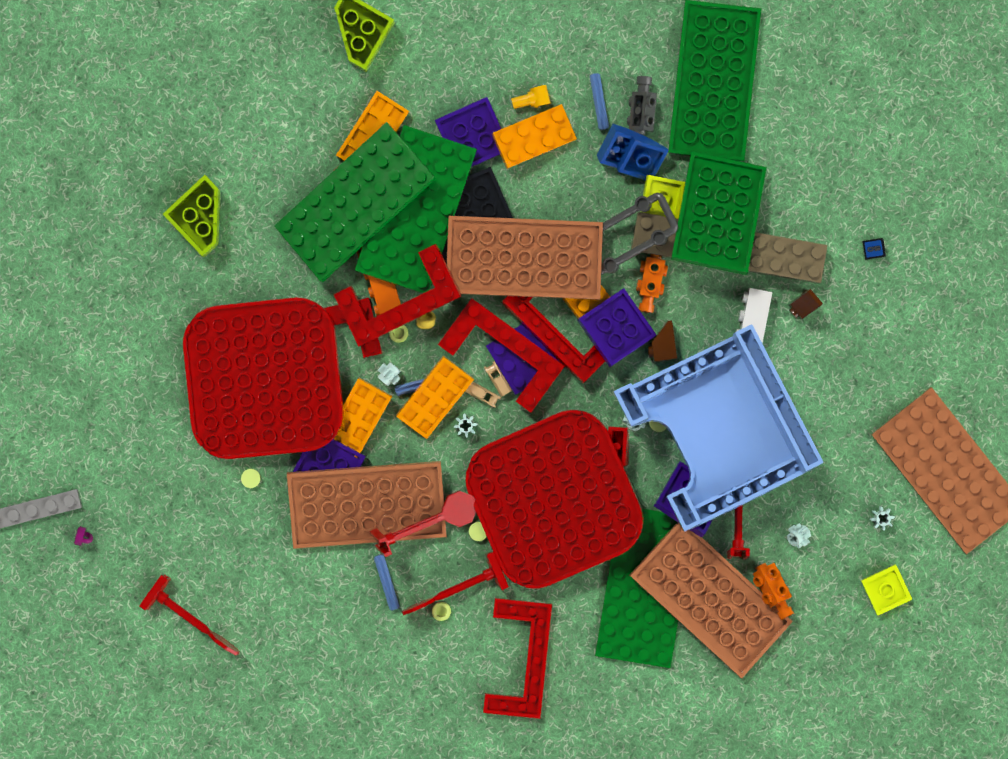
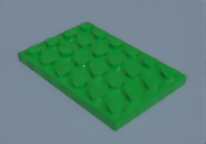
[671,151,767,275]

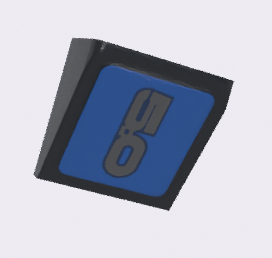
[862,238,886,260]

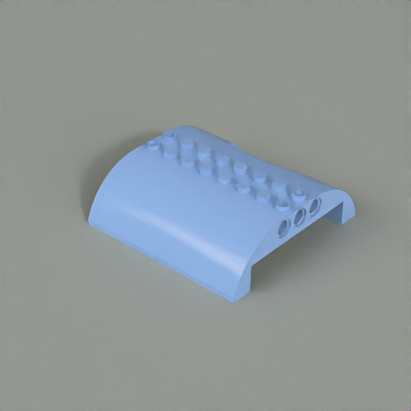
[614,324,824,532]

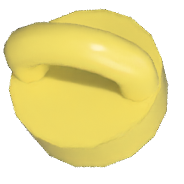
[416,312,436,329]

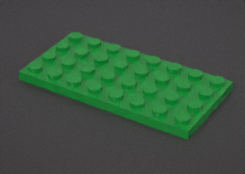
[668,0,762,162]
[274,122,436,283]
[355,125,477,294]
[595,508,678,668]

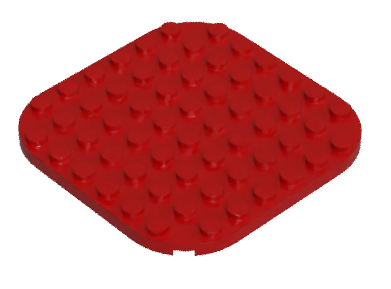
[183,297,344,459]
[465,410,643,589]

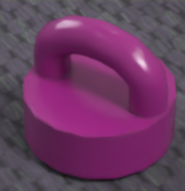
[74,526,93,546]

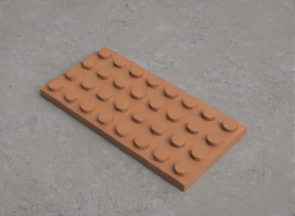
[447,216,603,300]
[871,387,1008,555]
[287,461,447,549]
[629,522,793,679]

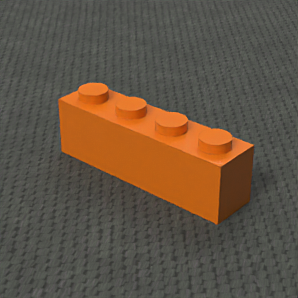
[357,246,401,316]

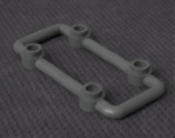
[601,193,678,275]

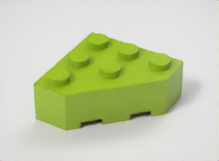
[334,0,395,72]
[163,175,220,257]

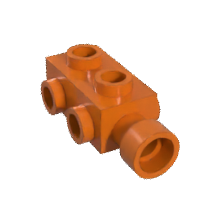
[636,254,668,313]
[753,563,794,620]

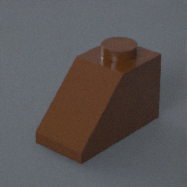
[789,289,823,319]
[648,320,677,362]

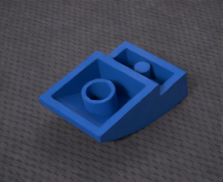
[597,124,669,180]

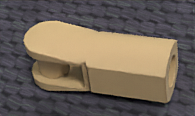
[484,361,512,397]
[465,382,501,408]

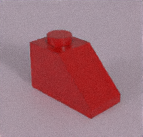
[608,426,629,466]

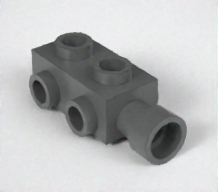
[627,76,657,135]

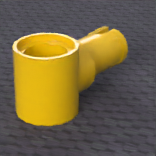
[511,85,551,109]

